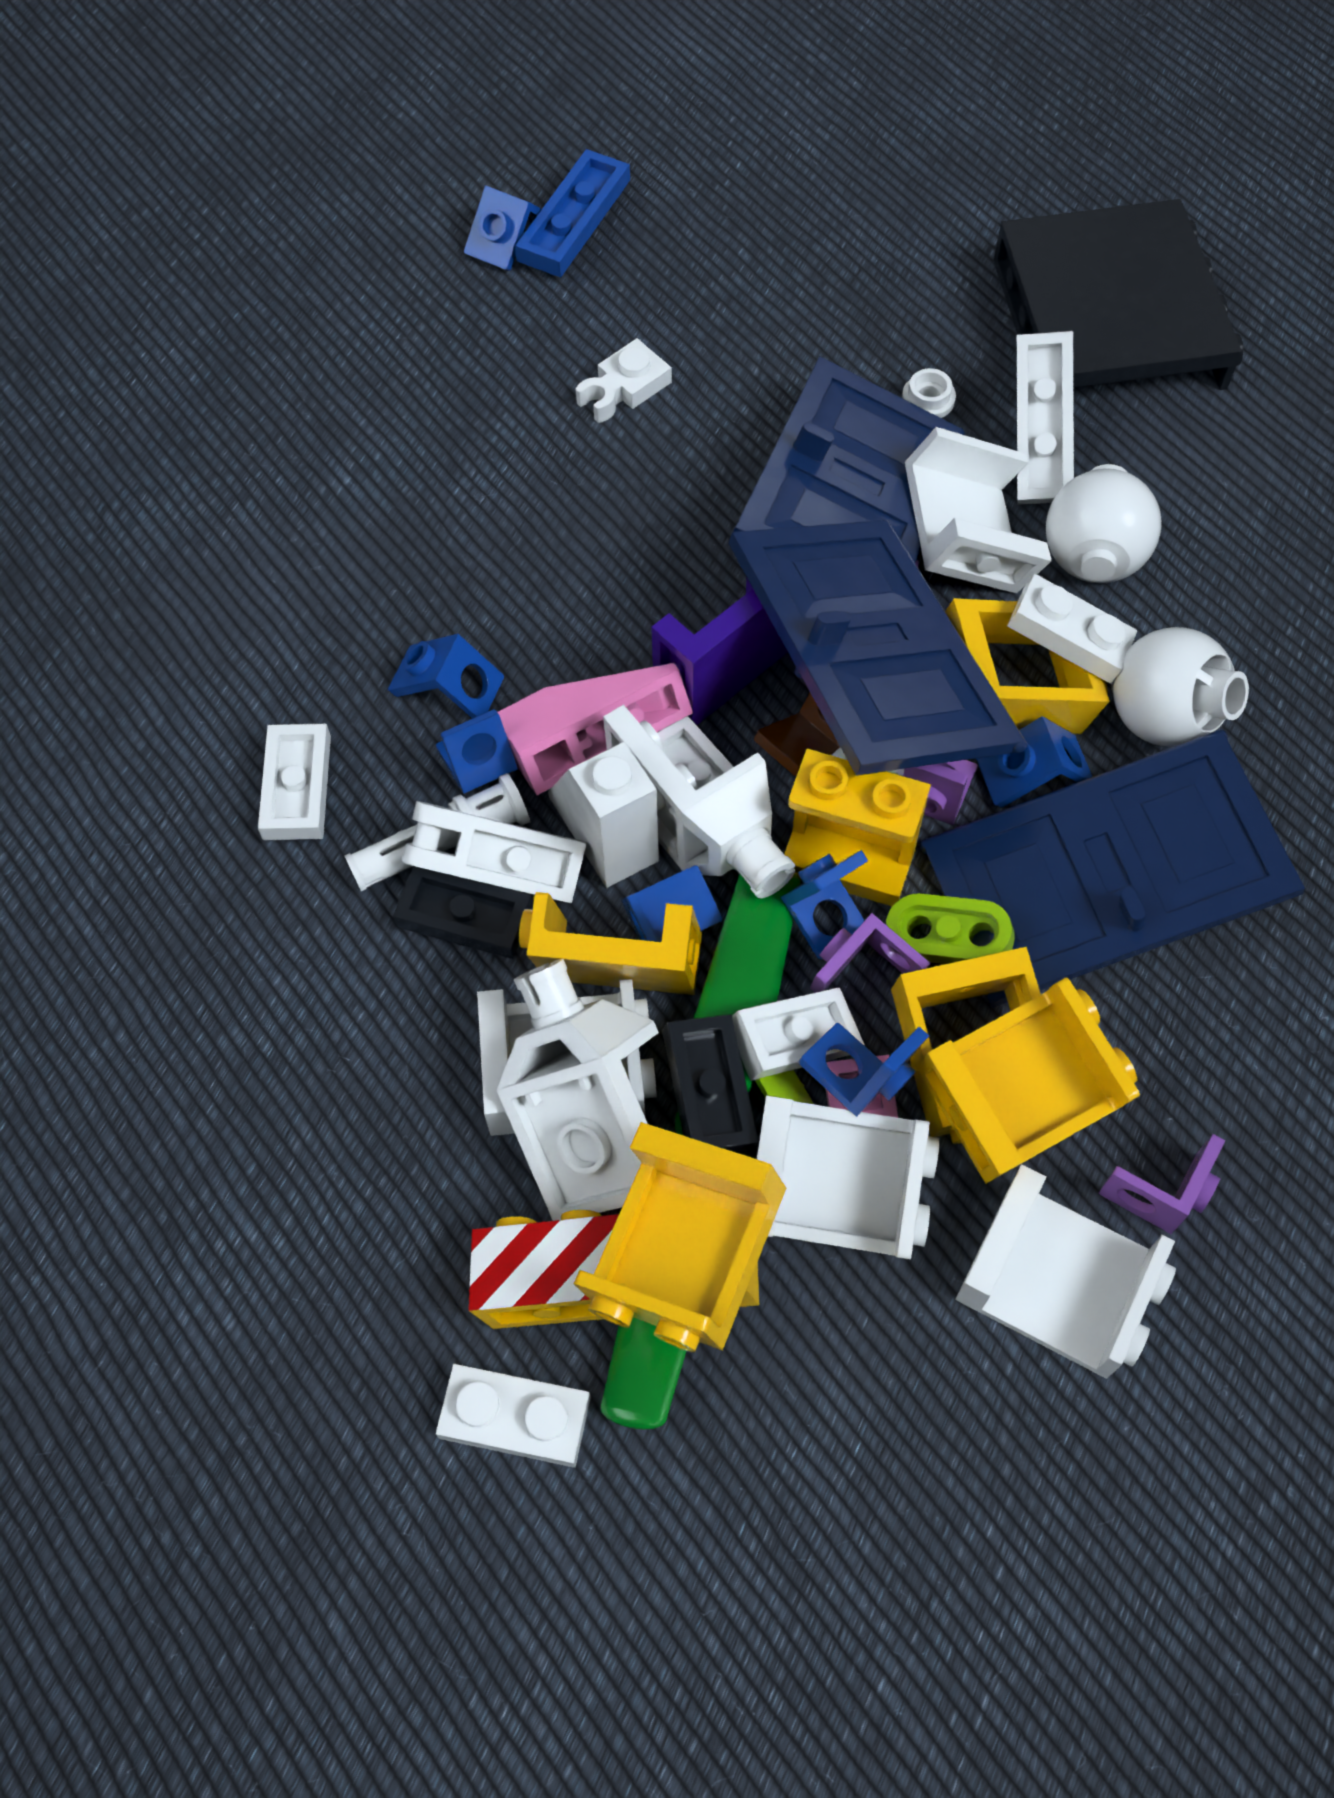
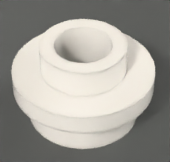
[902,368,956,418]

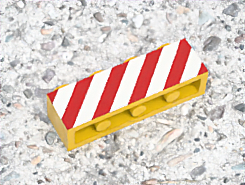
[469,1210,759,1329]

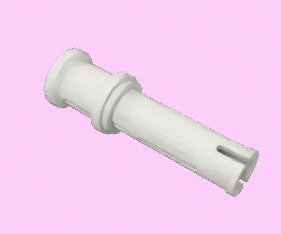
[345,773,530,892]

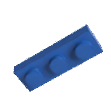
[515,149,630,278]

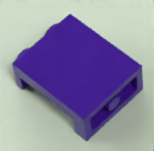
[651,577,788,726]

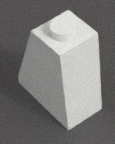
[548,741,659,888]

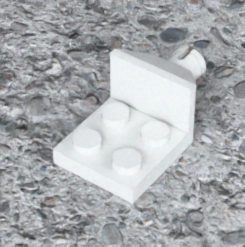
[603,704,796,898]
[496,958,659,1221]

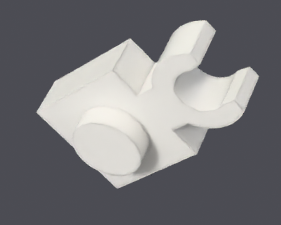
[576,338,672,423]

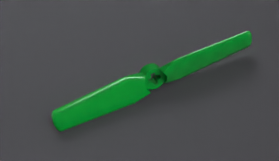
[600,873,801,1430]

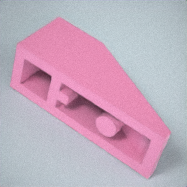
[498,663,693,795]

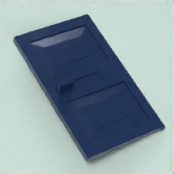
[733,356,965,563]
[728,520,1027,776]
[919,729,1305,1008]

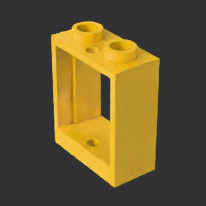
[945,598,1110,734]
[891,947,1041,1144]

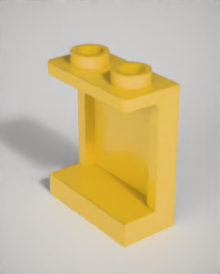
[784,748,931,906]
[519,892,702,995]
[916,977,1140,1184]
[573,1122,787,1352]

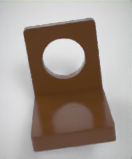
[754,693,840,776]

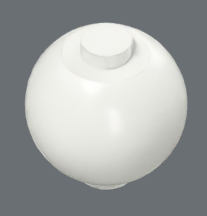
[1046,464,1161,583]
[1111,627,1249,747]

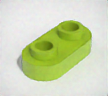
[886,893,1015,964]

